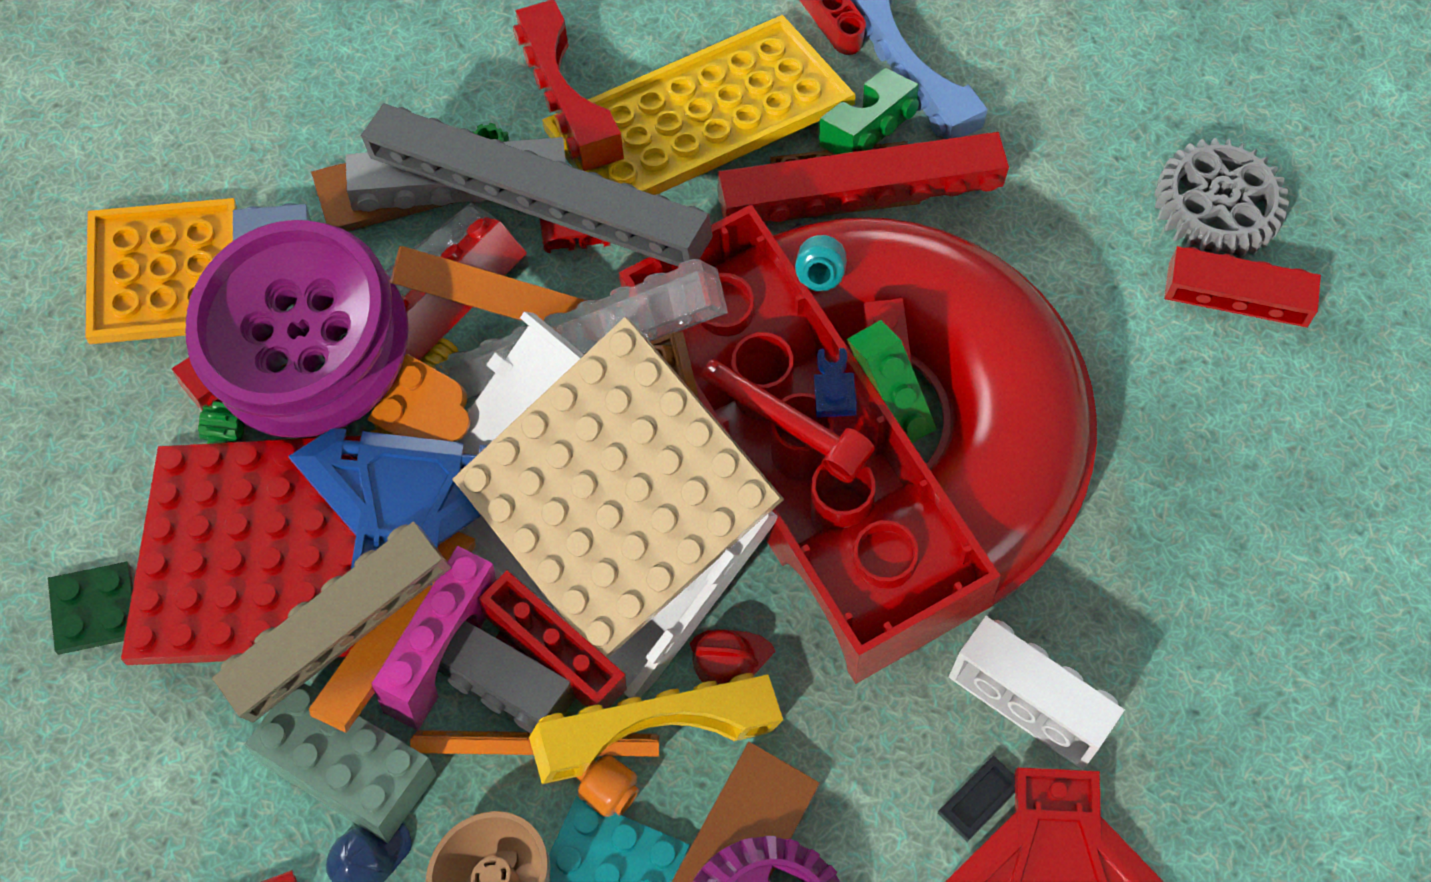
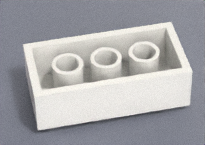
[948,616,1125,770]

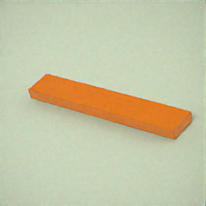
[390,246,614,342]
[309,532,476,733]
[410,730,659,757]

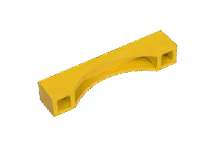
[529,673,783,784]

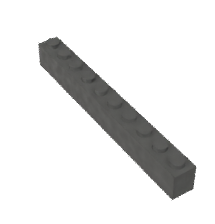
[361,103,713,271]

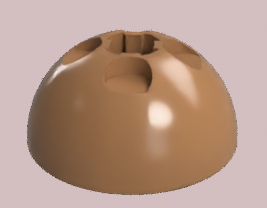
[426,811,550,882]

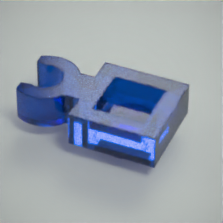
[814,348,857,418]

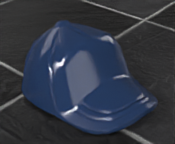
[326,823,412,882]

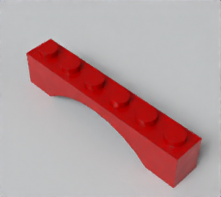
[513,0,624,171]

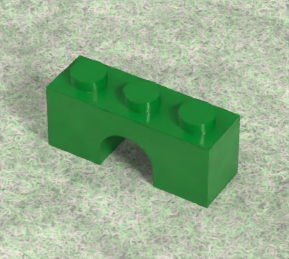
[819,67,919,155]
[847,320,937,443]

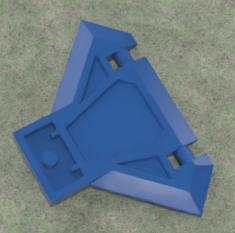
[289,428,487,585]

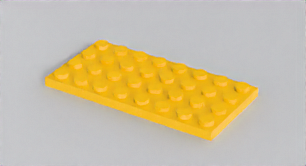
[542,15,855,195]

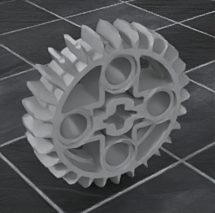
[1154,137,1289,259]

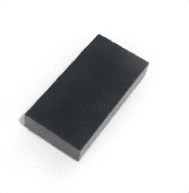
[938,755,1015,842]

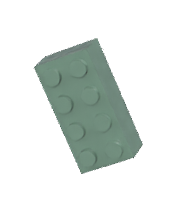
[244,683,436,843]

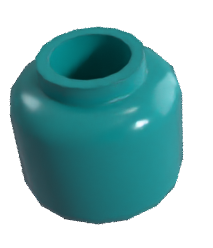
[795,235,847,291]

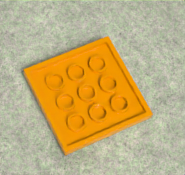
[85,198,237,345]

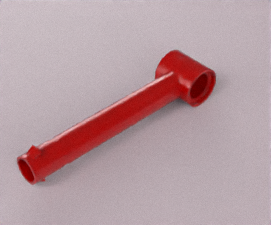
[701,358,875,483]

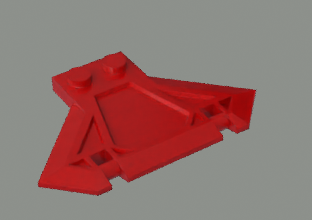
[945,767,1164,882]

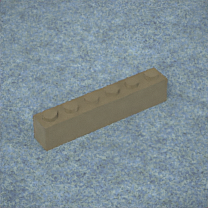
[212,521,452,723]

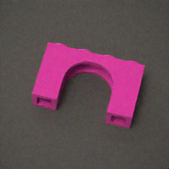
[372,546,496,730]

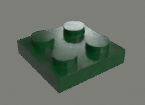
[48,561,133,655]

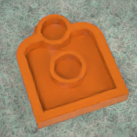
[367,353,470,442]

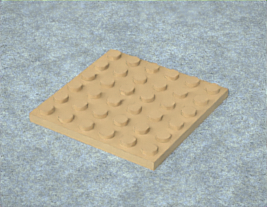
[453,317,784,658]

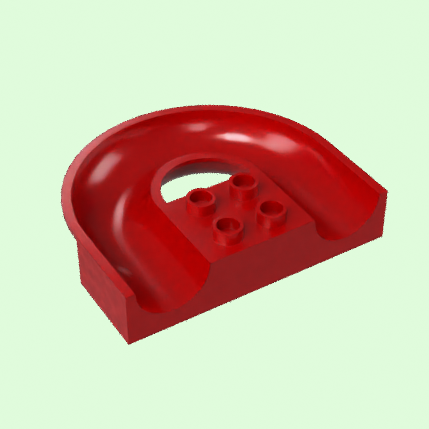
[619,204,1097,684]

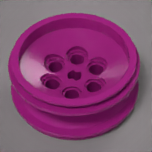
[185,220,409,438]

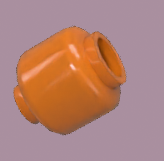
[576,755,640,817]

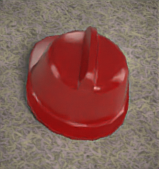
[689,629,776,685]

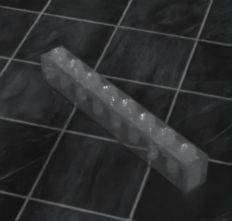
[435,259,728,412]

